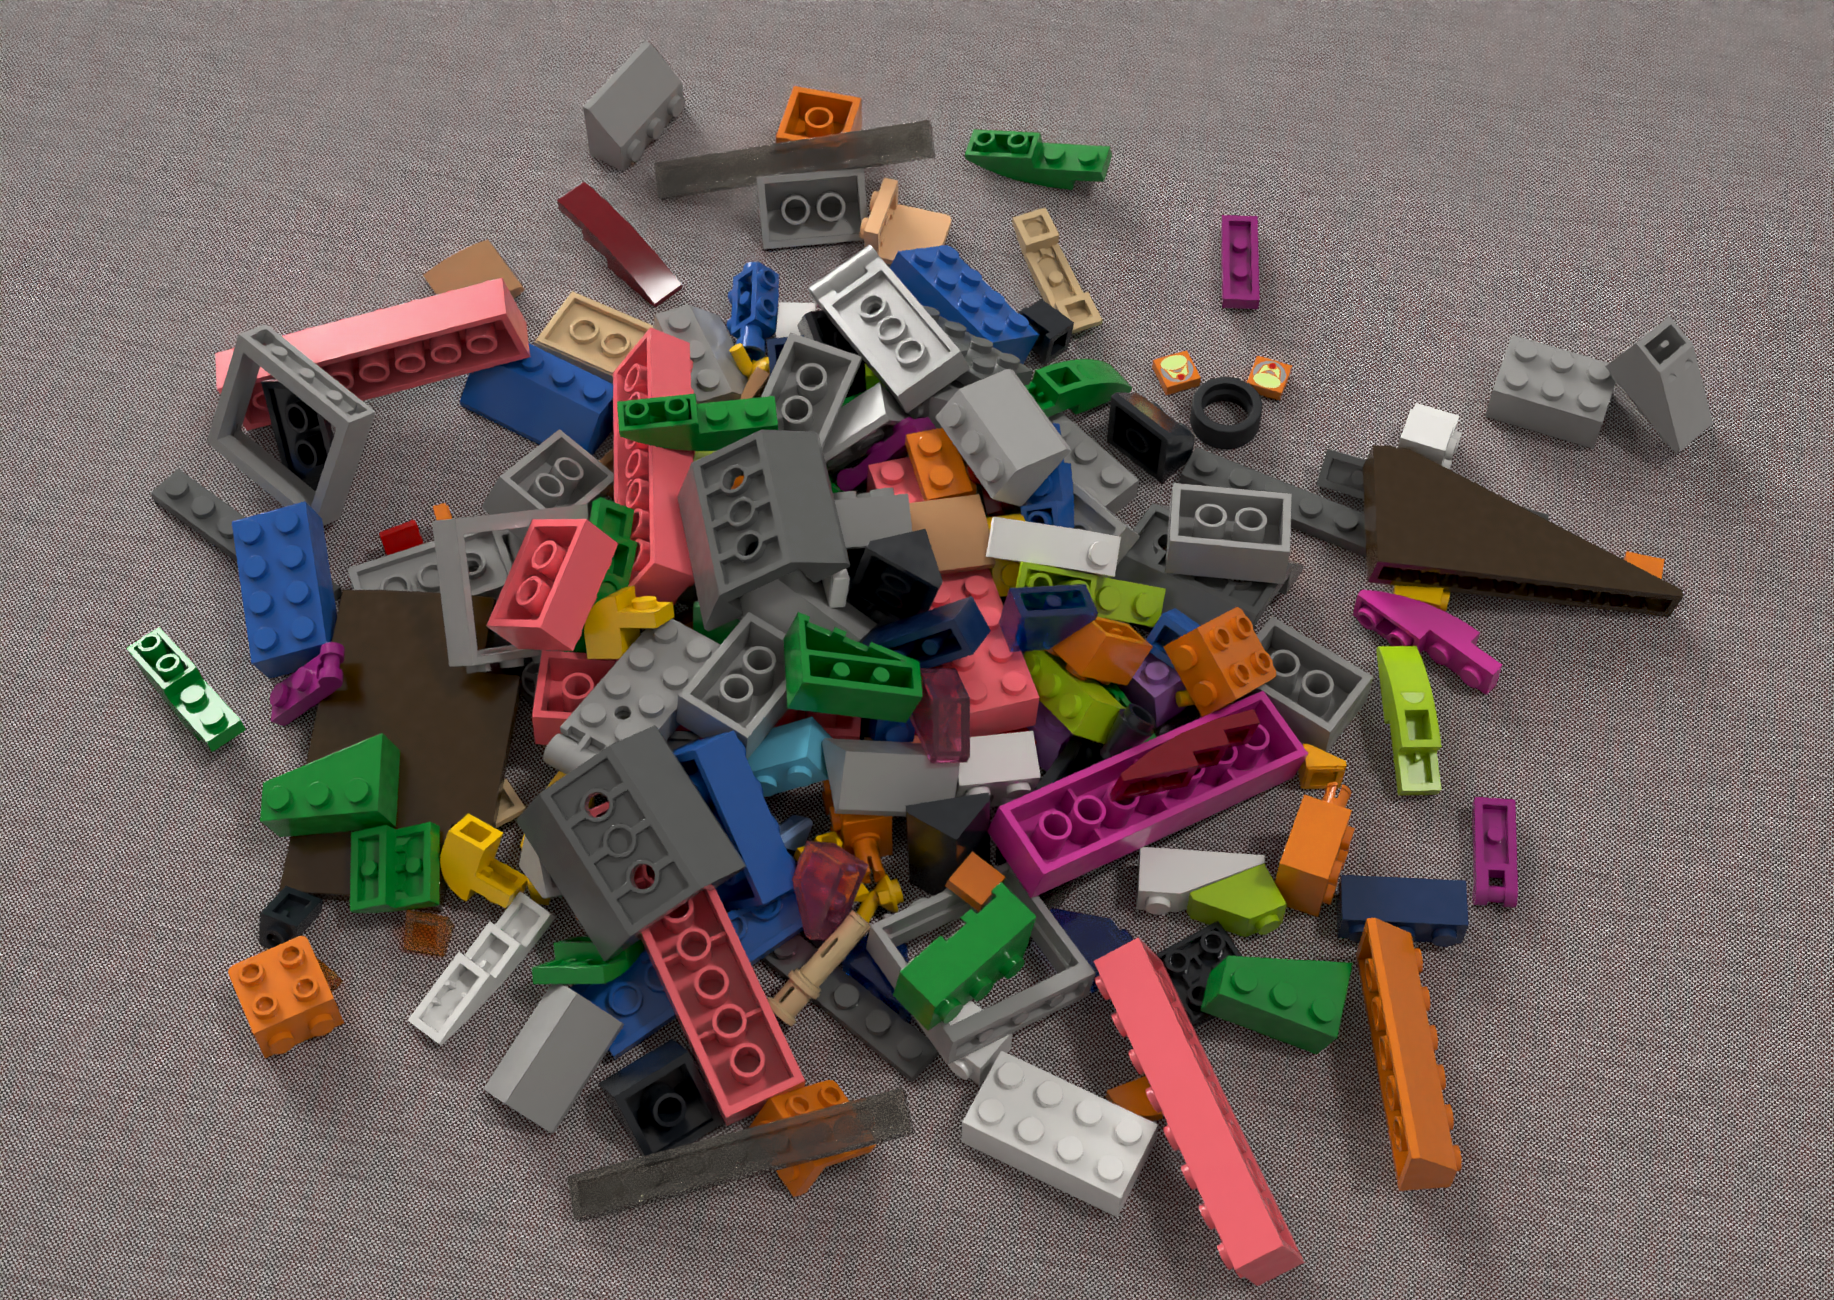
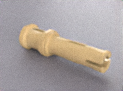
[767,910,870,1027]

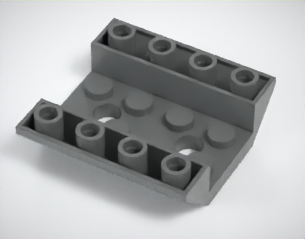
[677,430,850,631]
[1107,503,1304,633]
[516,725,747,962]

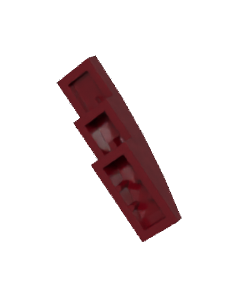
[557,181,682,308]
[1110,709,1260,802]

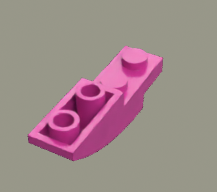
[1353,589,1503,695]

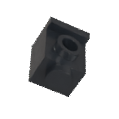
[1018,299,1074,365]

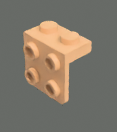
[859,178,951,264]

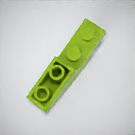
[1014,561,1166,627]
[1376,646,1442,796]

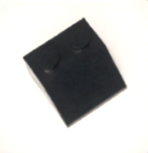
[1107,392,1195,484]
[599,1039,725,1168]

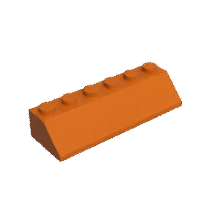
[1356,918,1462,1191]

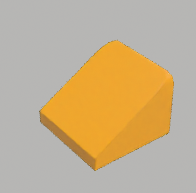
[1298,743,1347,789]

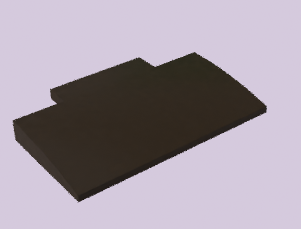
[279,590,523,912]

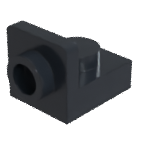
[259,886,323,949]

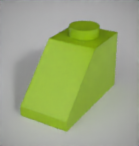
[1186,863,1287,937]

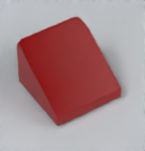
[379,520,424,556]

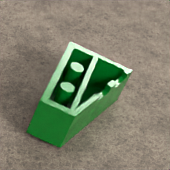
[783,612,923,723]
[260,733,400,837]
[893,882,1037,1031]
[1201,956,1353,1055]

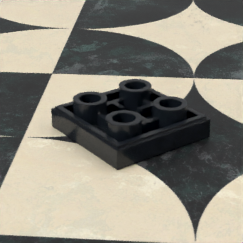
[1156,921,1242,1029]

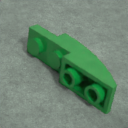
[965,129,1112,190]
[1024,359,1132,417]
[617,394,778,451]
[562,497,637,653]
[126,627,246,752]

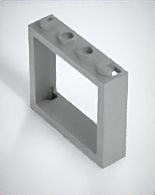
[207,324,376,526]
[432,504,589,673]
[866,862,1095,1065]

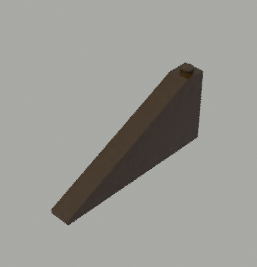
[1363,445,1683,617]

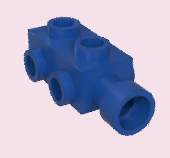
[726,261,779,362]

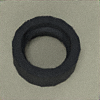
[1190,376,1262,450]

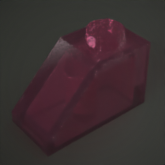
[910,668,970,763]
[792,841,868,940]

